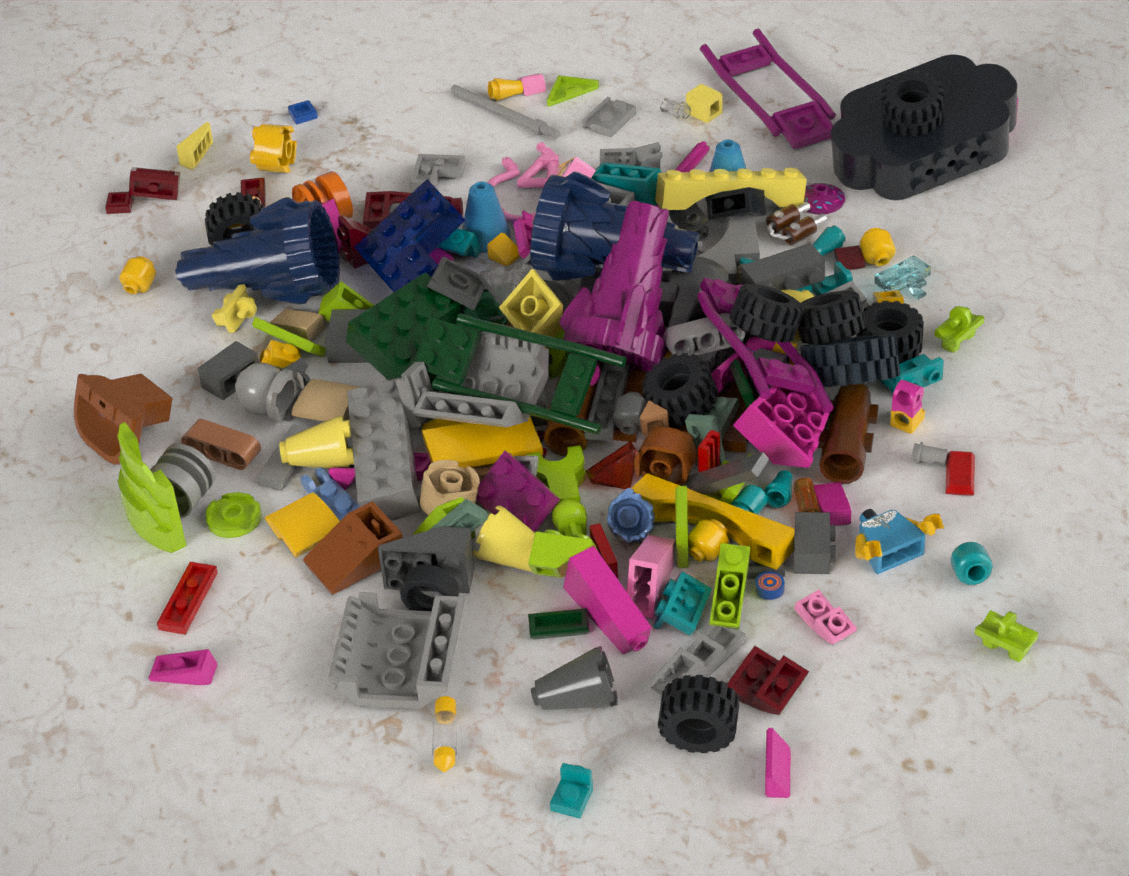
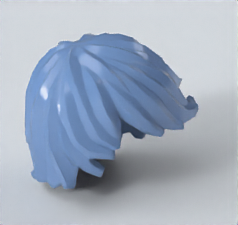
[607,488,655,543]

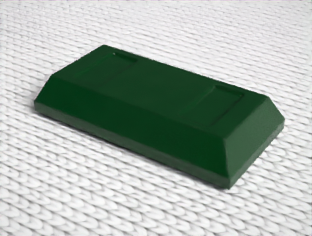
[729,359,756,408]
[528,608,589,640]

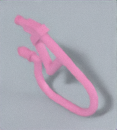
[487,142,559,223]

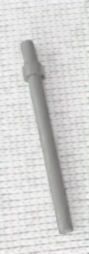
[451,85,560,139]

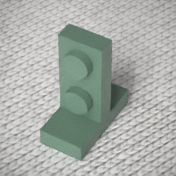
[685,397,740,466]

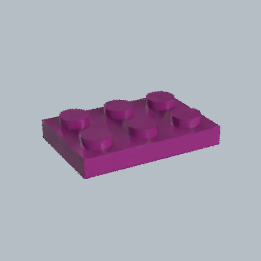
[472,451,560,532]

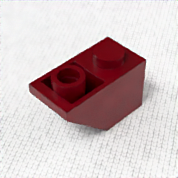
[337,215,381,269]

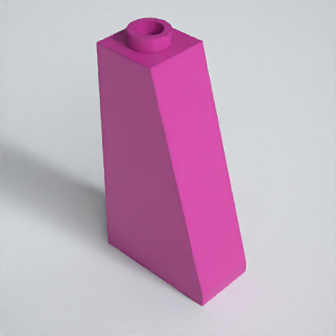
[563,546,652,654]

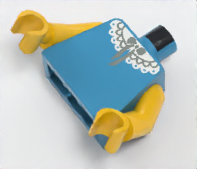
[855,509,944,575]

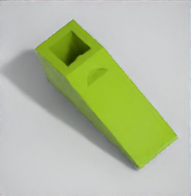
[709,543,750,629]

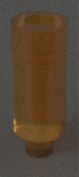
[793,478,820,513]

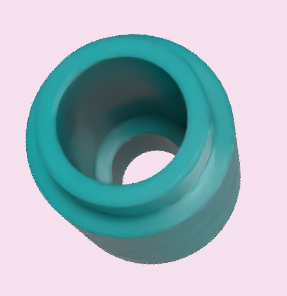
[730,485,768,515]

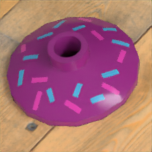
[804,183,845,215]

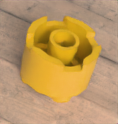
[250,124,297,173]

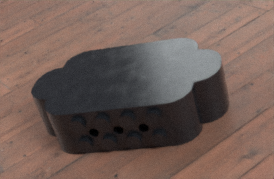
[831,54,1017,200]

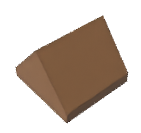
[640,401,669,436]

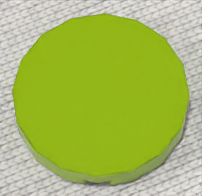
[205,492,261,538]

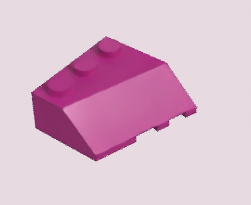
[733,386,829,468]

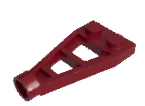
[363,191,463,230]

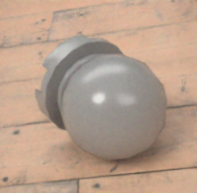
[235,363,304,423]

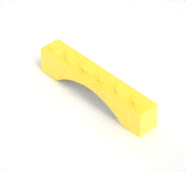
[655,168,807,210]

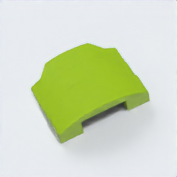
[117,422,187,553]

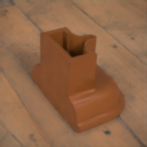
[74,373,173,465]

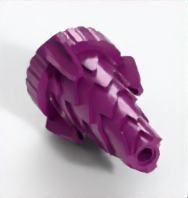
[560,201,669,372]

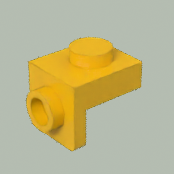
[259,340,301,368]

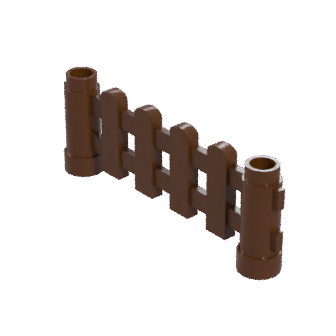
[544,361,879,484]

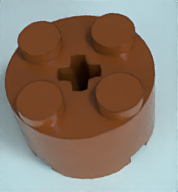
[634,426,697,486]

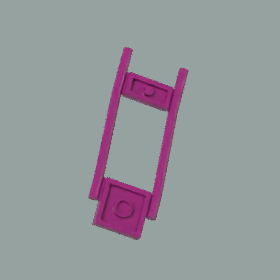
[700,28,836,150]
[697,278,833,413]

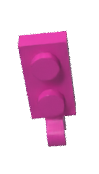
[513,210,533,259]

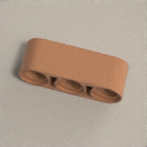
[181,419,261,470]

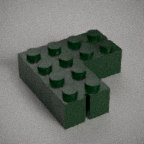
[346,272,461,392]

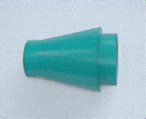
[812,225,846,256]
[764,470,793,508]

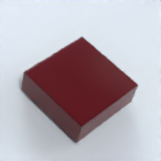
[105,192,134,214]
[834,245,865,270]

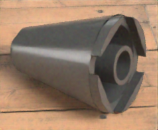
[531,646,618,710]

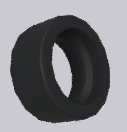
[400,564,459,611]

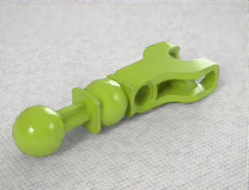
[527,445,587,537]

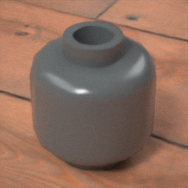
[613,392,648,435]

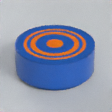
[755,571,785,600]

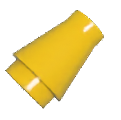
[487,78,523,101]

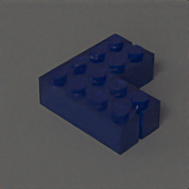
[354,179,466,292]

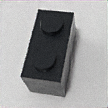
[706,187,766,223]

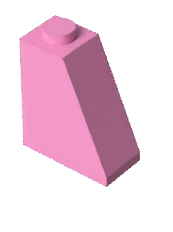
[627,535,676,618]

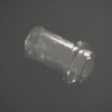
[660,98,691,120]

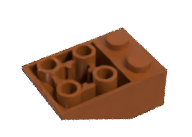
[303,501,403,595]

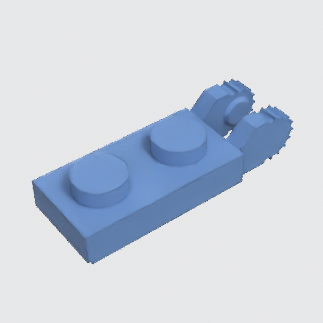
[300,467,359,521]

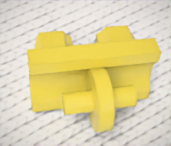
[212,284,257,333]

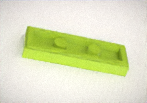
[251,317,326,357]

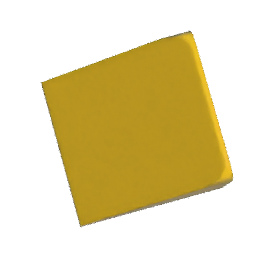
[487,233,521,267]

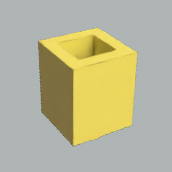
[686,84,723,123]

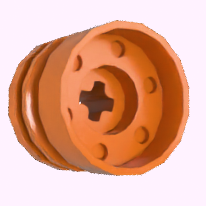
[292,171,353,218]

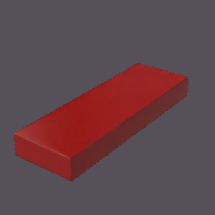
[157,562,218,635]

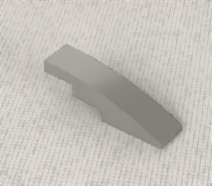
[642,626,746,704]

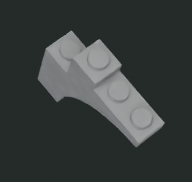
[661,215,760,286]

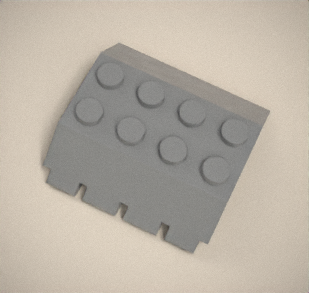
[412,331,549,428]
[327,592,465,709]

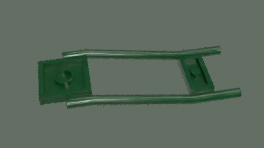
[413,314,626,435]

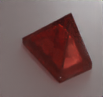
[585,441,638,489]

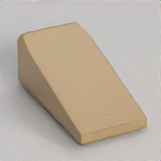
[270,309,325,341]

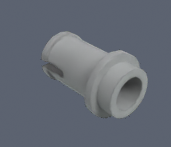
[911,442,948,467]

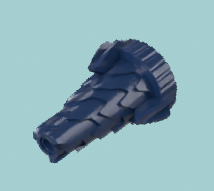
[530,171,700,281]
[175,197,340,304]

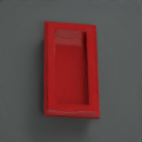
[945,451,975,496]

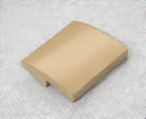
[292,379,360,422]

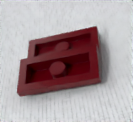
[727,646,809,715]

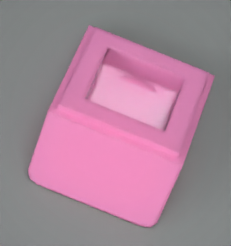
[516,74,546,96]

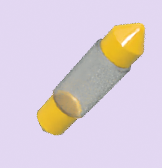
[432,696,458,772]

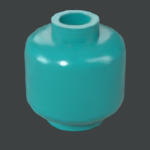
[950,542,993,585]

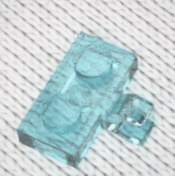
[874,255,931,300]

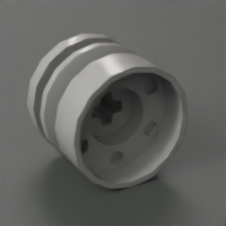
[150,444,216,518]

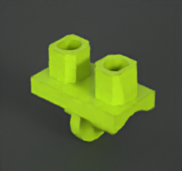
[934,306,985,353]
[975,610,1039,662]

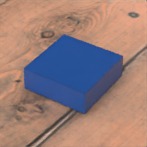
[288,100,318,125]

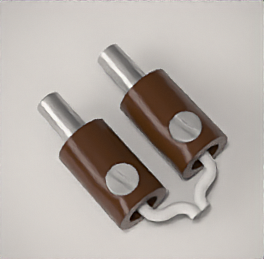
[766,202,827,245]

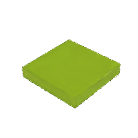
[675,486,689,568]

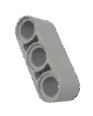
[663,313,745,356]

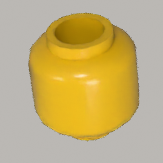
[859,228,896,266]
[119,256,156,294]
[688,519,729,562]

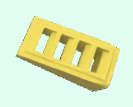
[176,122,213,170]

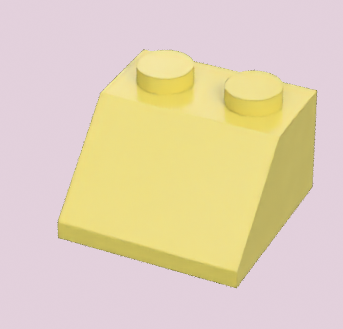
[499,269,563,348]

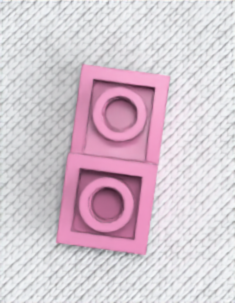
[794,590,857,645]

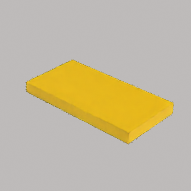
[422,417,543,468]

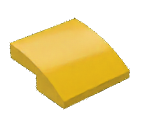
[265,492,340,558]

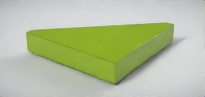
[547,75,599,106]

